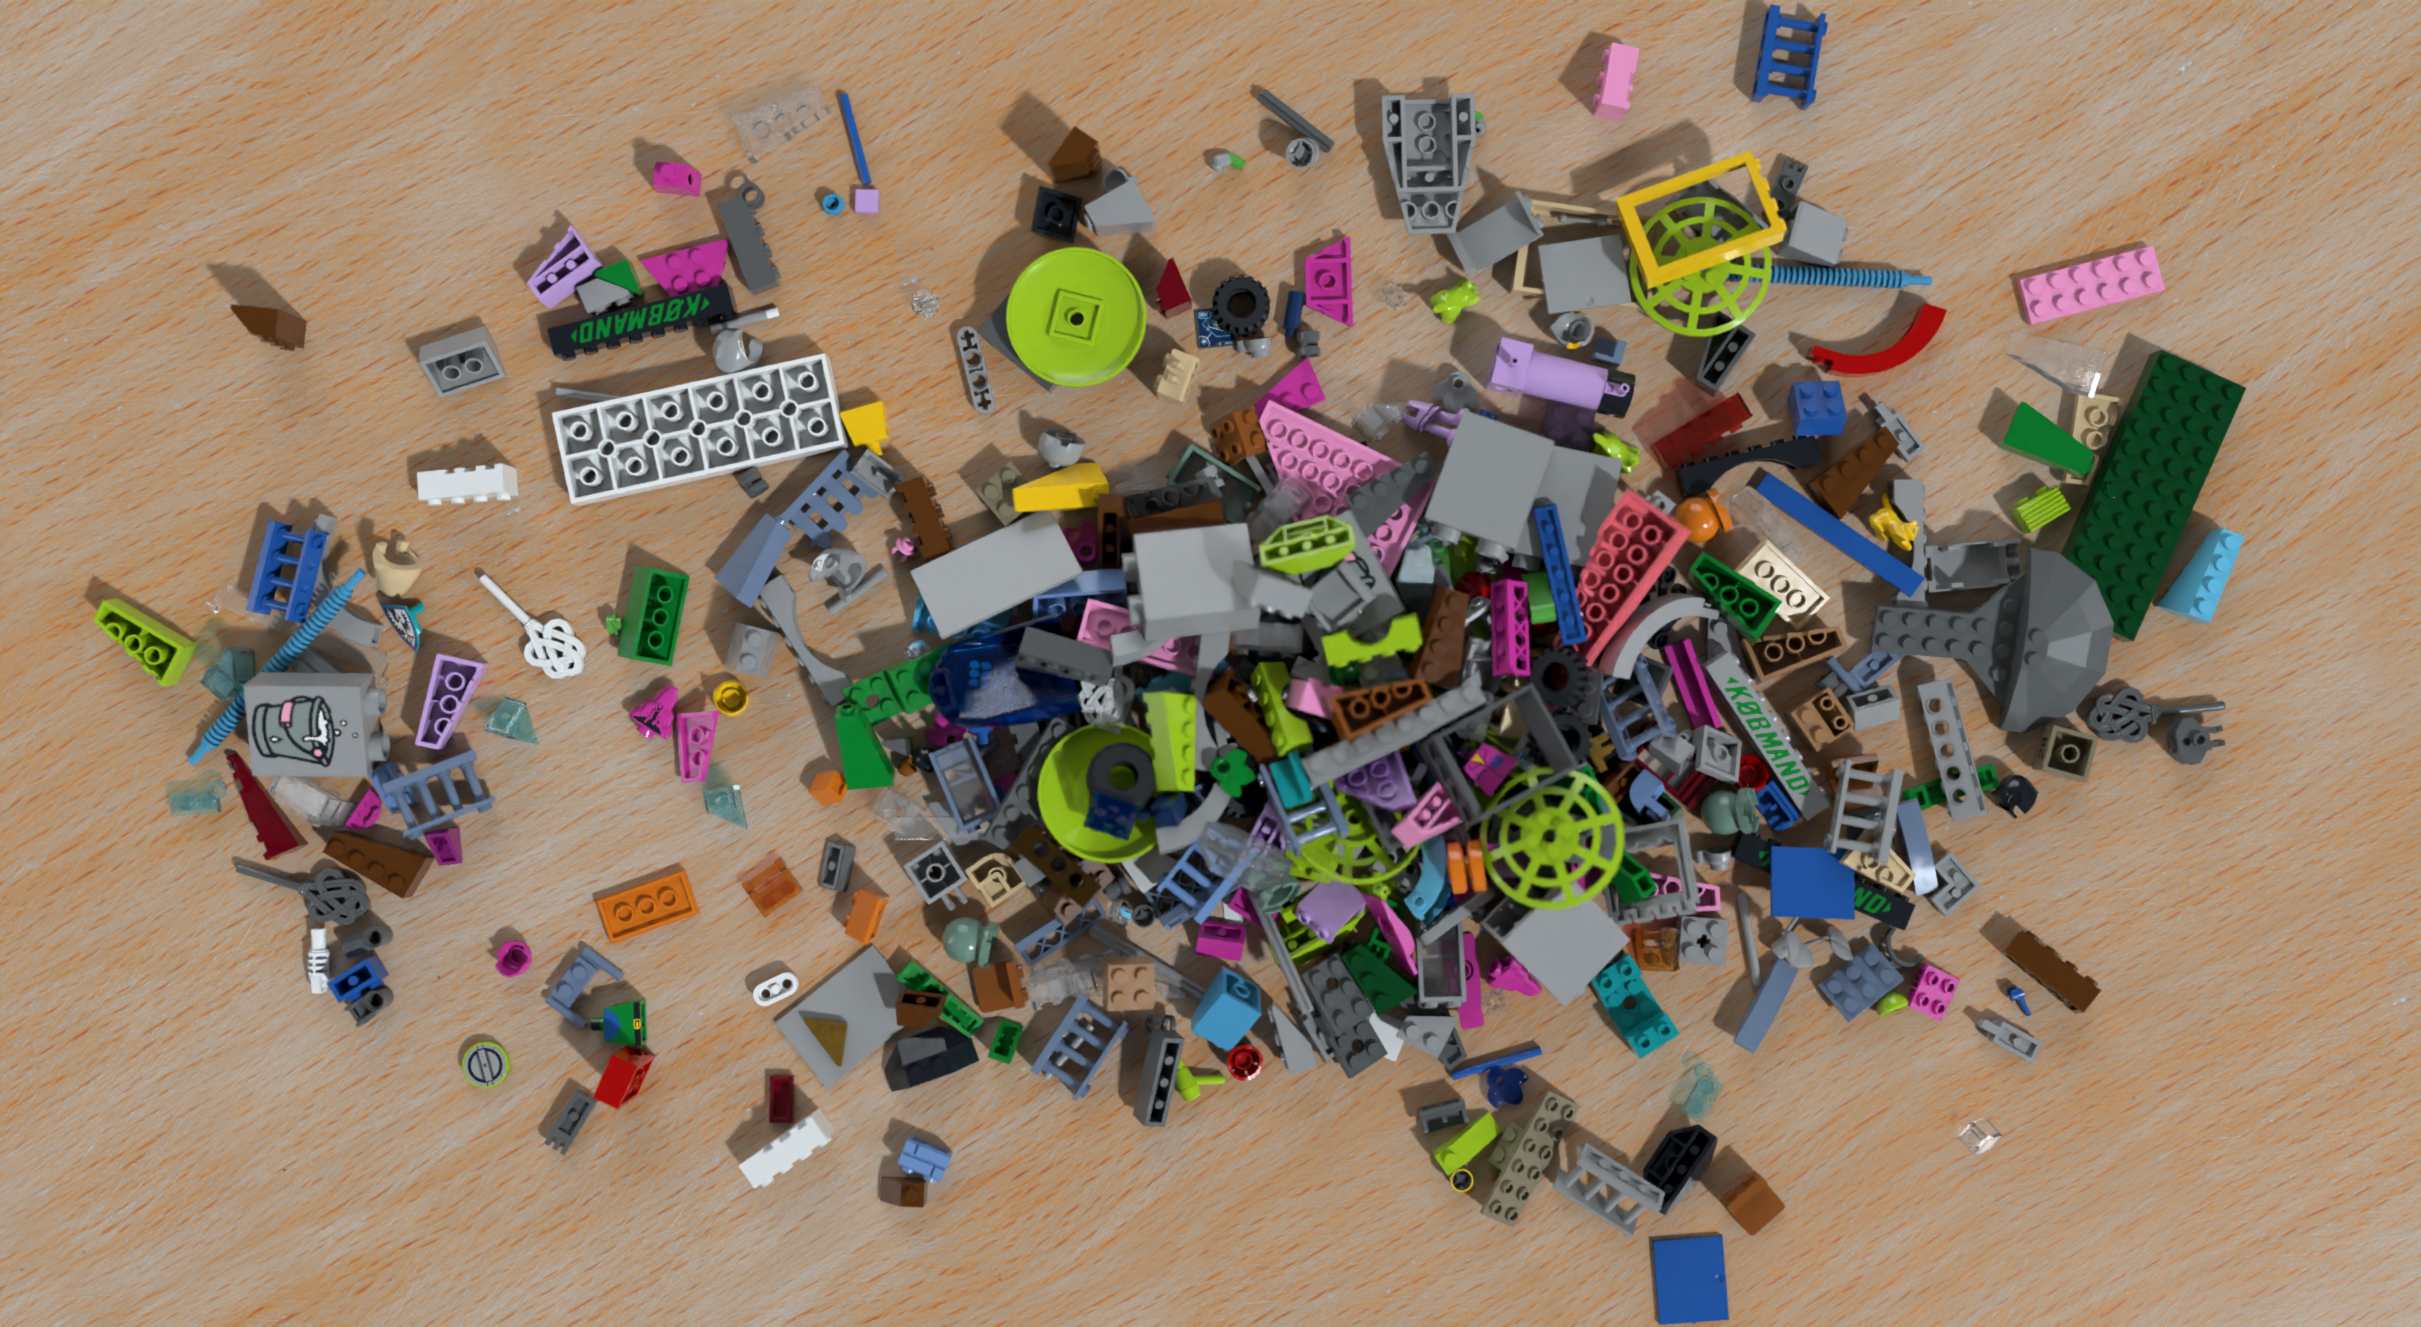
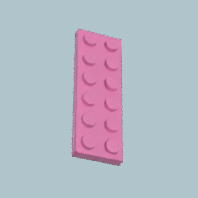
[2017,246,2165,326]
[1077,598,1215,682]

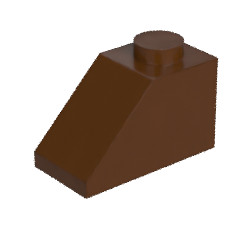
[895,989,947,1028]
[880,1177,928,1208]

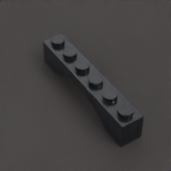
[1675,436,1821,498]

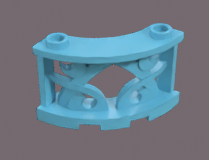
[1404,833,1452,926]

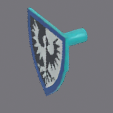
[381,602,425,652]

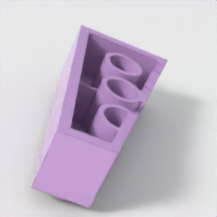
[415,654,489,750]

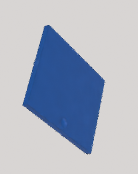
[1769,846,1855,920]
[1652,1235,1729,1325]

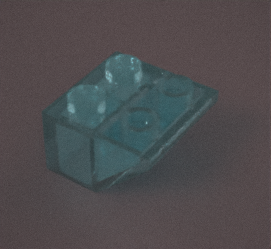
[200,647,256,701]

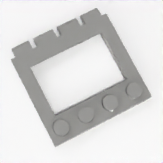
[1600,818,1700,926]

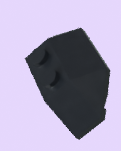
[884,1025,979,1092]
[1643,1124,1719,1216]

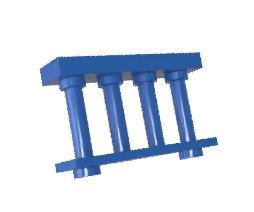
[1751,4,1828,110]
[246,520,327,623]

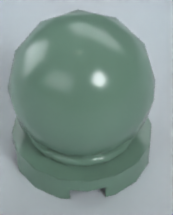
[1701,787,1760,835]
[1243,854,1302,915]
[942,917,999,969]

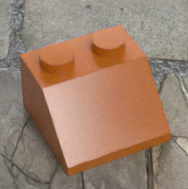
[843,888,889,945]

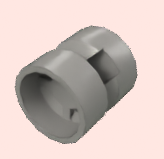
[1285,137,1321,169]

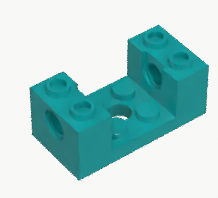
[1589,950,1680,1059]

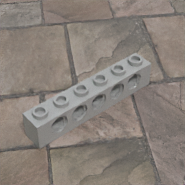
[1917,678,1988,822]

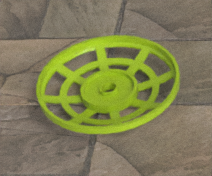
[1629,197,1772,337]
[1480,767,1625,910]
[1285,780,1422,885]

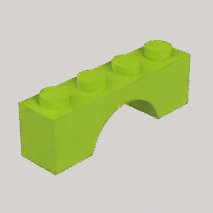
[1322,613,1423,668]
[1250,662,1313,755]

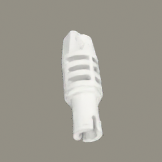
[308,928,330,993]

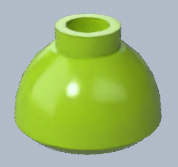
[1876,990,1909,1017]

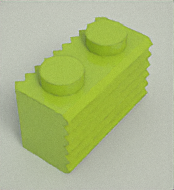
[2010,485,2071,534]

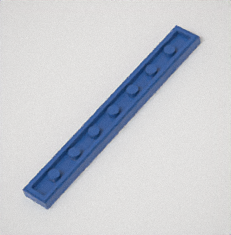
[1754,472,1925,598]

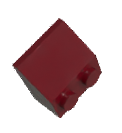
[1154,258,1192,319]

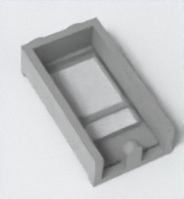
[1414,918,1467,1008]

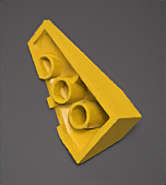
[1012,463,1109,512]

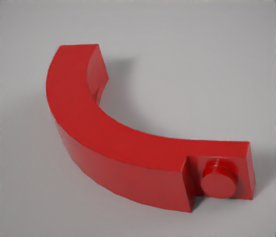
[1806,303,1947,377]

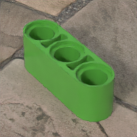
[1521,571,1556,624]

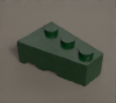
[1341,939,1418,1016]

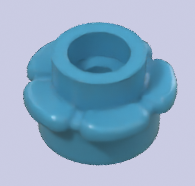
[822,193,845,216]

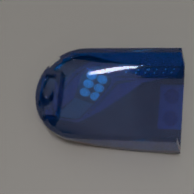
[929,613,1083,728]

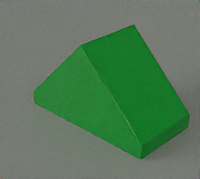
[594,259,644,297]
[988,1019,1024,1065]

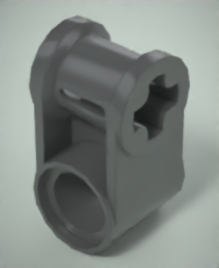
[344,987,394,1028]

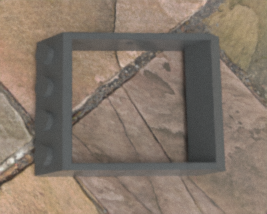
[1421,683,1579,827]

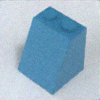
[1191,965,1262,1052]

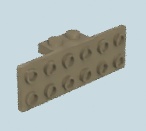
[1480,1090,1579,1227]

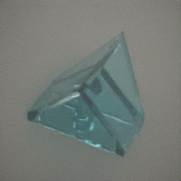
[484,697,539,745]
[703,785,748,830]

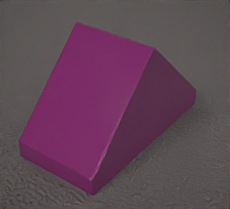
[424,827,463,866]

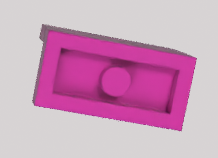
[1195,920,1246,961]

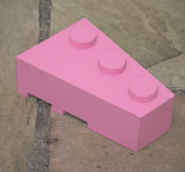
[1592,42,1639,122]
[1391,780,1463,848]

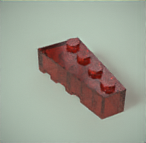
[1650,392,1753,469]

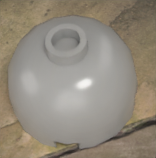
[1038,428,1085,469]

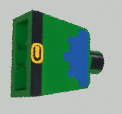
[591,999,647,1046]

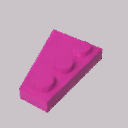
[1253,357,1326,420]
[677,711,719,783]

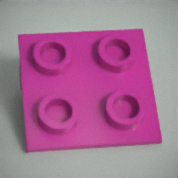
[1906,963,1960,1022]

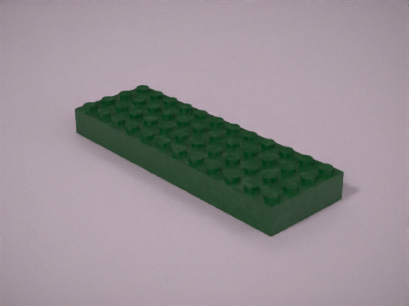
[2061,350,2246,642]

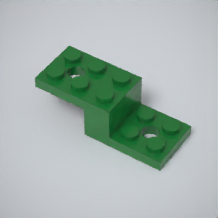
[840,642,965,727]

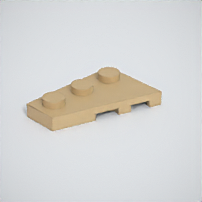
[1839,829,1916,893]

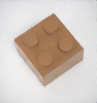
[1103,956,1155,1011]

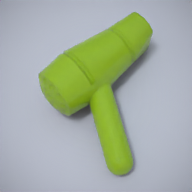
[1175,1058,1226,1101]

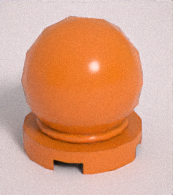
[1674,487,1733,543]

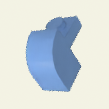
[1630,769,1670,822]

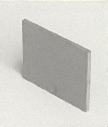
[1537,234,1631,315]

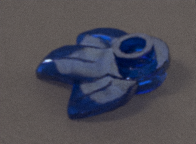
[1487,1067,1528,1108]

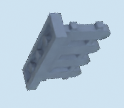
[780,449,878,548]

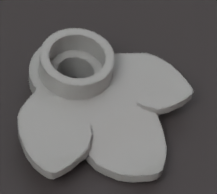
[1432,371,1478,414]

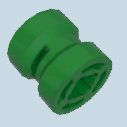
[1328,660,1360,687]

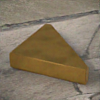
[804,1017,848,1067]

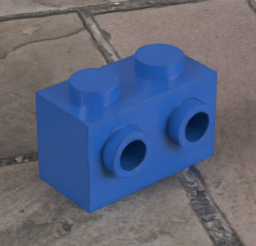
[327,956,389,1003]

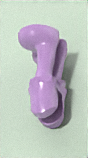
[1401,400,1471,448]

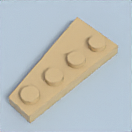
[2062,391,2125,487]

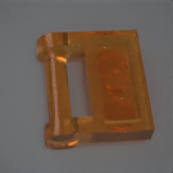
[742,857,804,918]
[1631,928,1680,972]

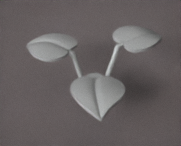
[1771,917,1854,968]

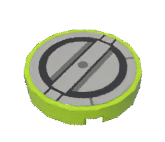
[462,1041,511,1088]

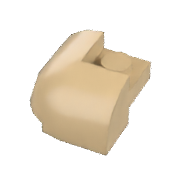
[965,853,1026,908]

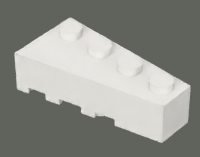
[417,463,518,506]
[739,1108,835,1189]

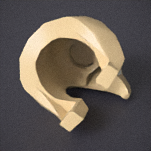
[373,540,424,597]

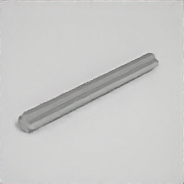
[1247,891,1314,1014]
[1089,924,1207,1001]

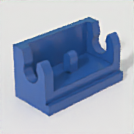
[1755,780,1801,832]

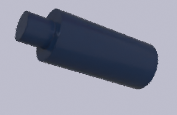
[1282,291,1305,339]

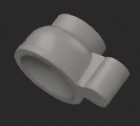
[1103,168,1139,192]
[1236,337,1272,358]
[1695,846,1732,871]

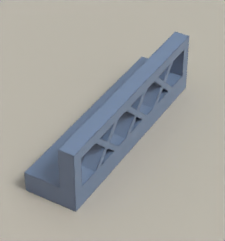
[1014,897,1108,967]

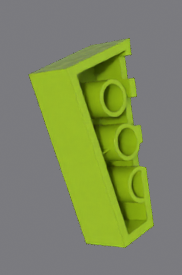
[93,598,198,687]
[1143,692,1196,792]

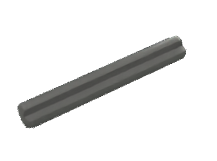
[1257,89,1334,153]

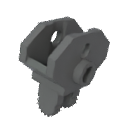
[2166,717,2225,765]

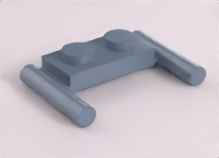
[1825,619,1906,694]
[545,946,624,1029]

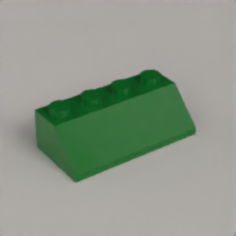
[617,565,690,666]

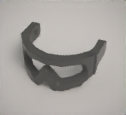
[1878,927,1924,970]

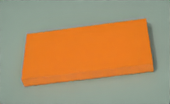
[596,869,700,944]

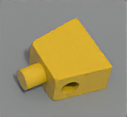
[840,401,889,457]

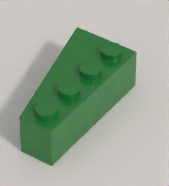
[1688,551,1782,646]

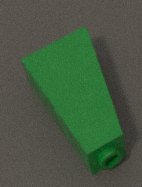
[2000,401,2095,478]
[835,703,895,790]

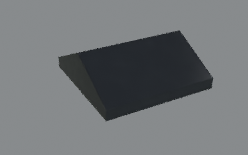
[1030,186,1082,244]

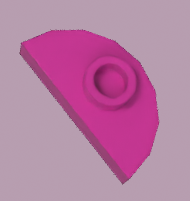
[343,787,382,830]

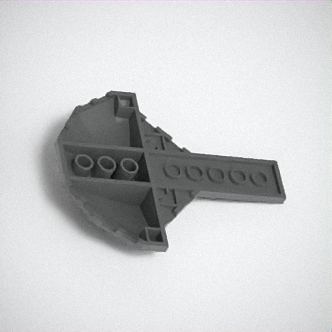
[1870,548,2114,733]

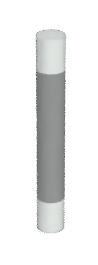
[710,307,780,334]

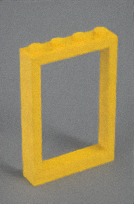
[1616,150,1787,289]

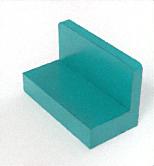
[1270,750,1313,809]

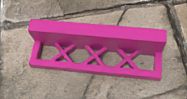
[1490,579,1530,677]
[1663,639,1722,730]

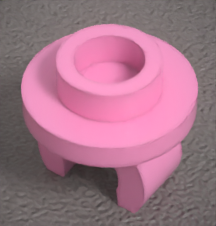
[891,537,917,563]

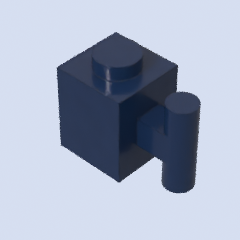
[1139,791,1189,827]

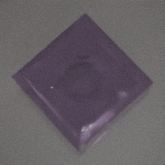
[1539,400,1596,452]

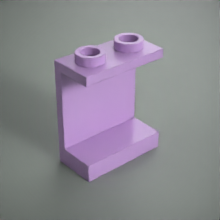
[1294,871,1367,944]

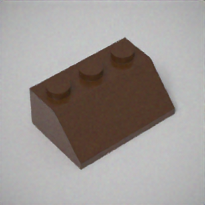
[1048,126,1102,184]
[231,304,307,351]

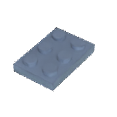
[1818,943,1904,1023]

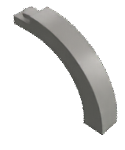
[301,513,384,648]
[1597,593,1720,679]
[1110,626,1171,667]
[1156,722,1238,855]

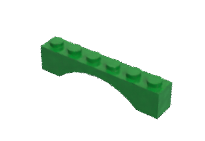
[1556,765,1658,905]

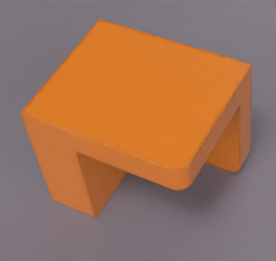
[808,770,847,805]

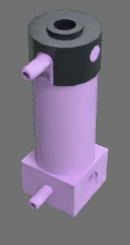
[1485,337,1635,419]

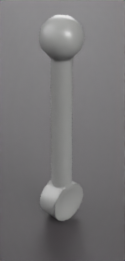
[1558,214,1607,228]

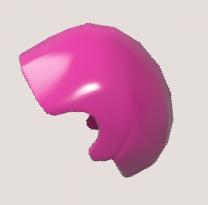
[495,940,532,978]

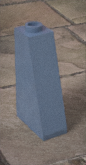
[714,513,792,608]

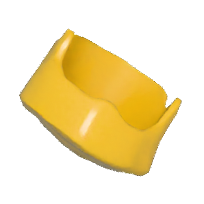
[712,679,750,717]

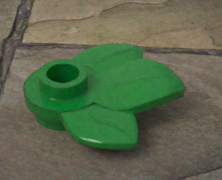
[1210,750,1256,797]

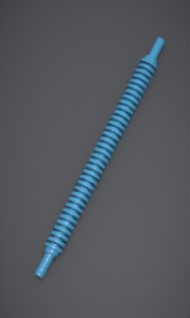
[1701,263,1932,289]
[188,568,366,765]

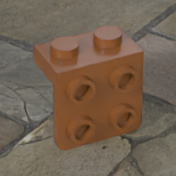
[1210,406,1269,466]
[1827,753,1884,813]
[972,958,1029,1013]
[1721,1171,1785,1235]

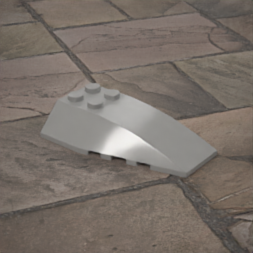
[1381,93,1476,235]

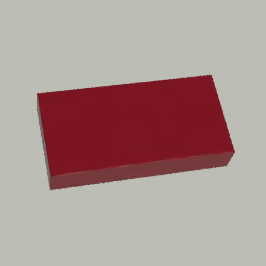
[769,1075,795,1123]

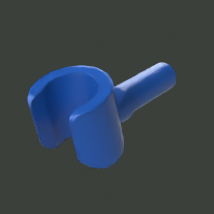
[2007,986,2032,1016]

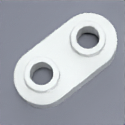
[753,972,799,1006]

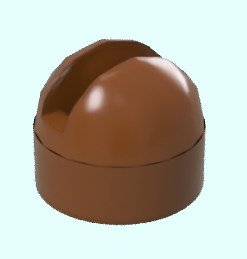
[897,756,917,777]

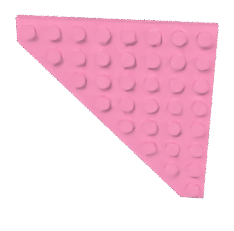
[1259,400,1437,640]

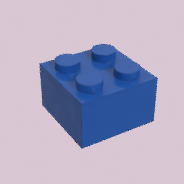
[1787,381,1847,436]

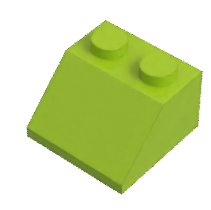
[1284,823,1338,884]

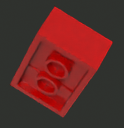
[592,1045,655,1109]

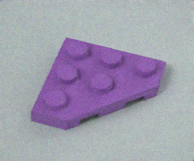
[1333,750,1418,813]

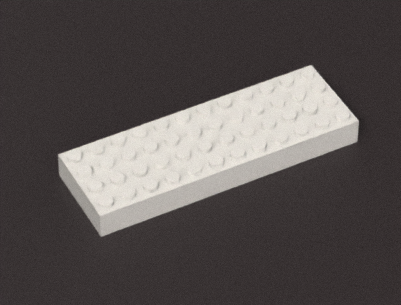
[552,353,849,506]

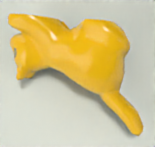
[1869,493,1920,551]

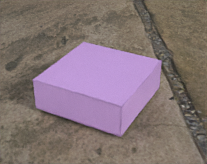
[855,189,880,214]

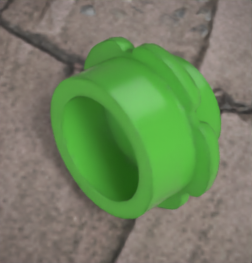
[606,613,623,635]

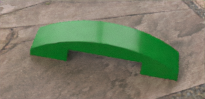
[1901,763,2000,810]

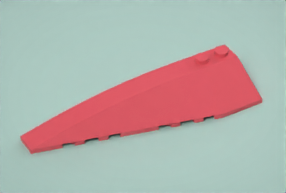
[1545,488,1692,713]

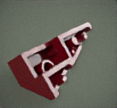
[226,752,308,860]

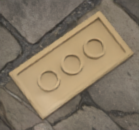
[1734,538,1830,632]

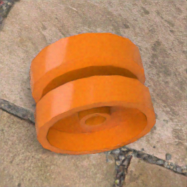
[1447,839,1487,895]

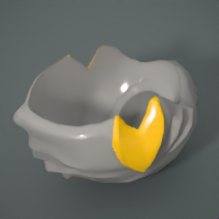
[1550,311,1594,349]

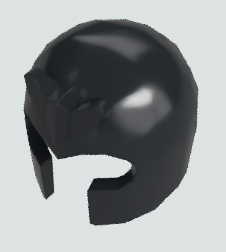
[1991,774,2039,819]

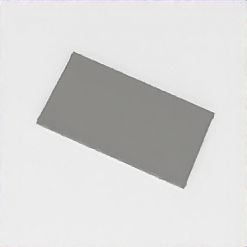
[910,511,1083,640]

